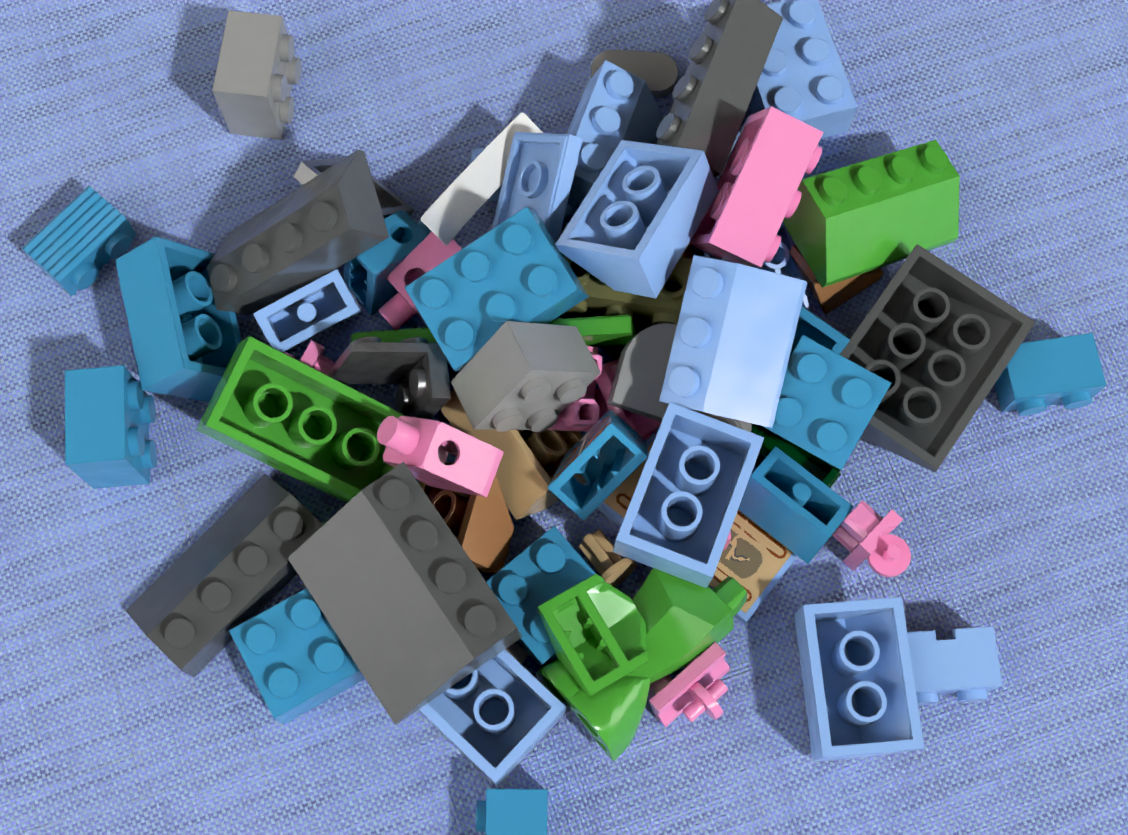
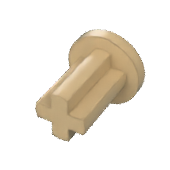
[578,529,637,587]

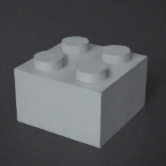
[212,10,301,140]
[451,321,601,432]

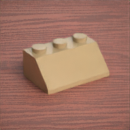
[440,389,586,520]

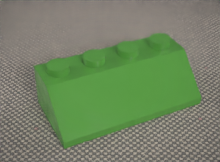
[783,140,960,288]

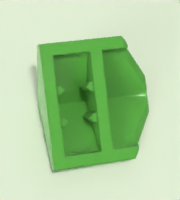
[537,574,649,697]

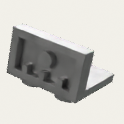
[328,337,451,419]

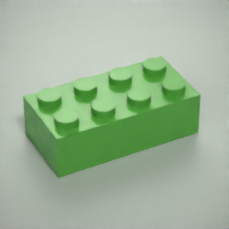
[196,336,405,503]

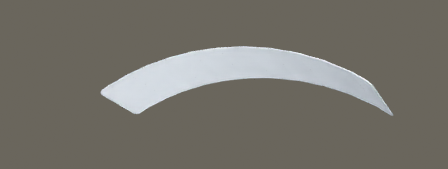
[420,113,543,245]

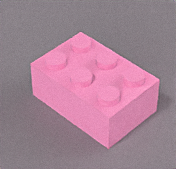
[689,106,823,268]

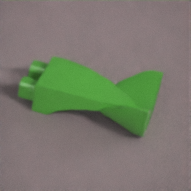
[537,568,747,761]

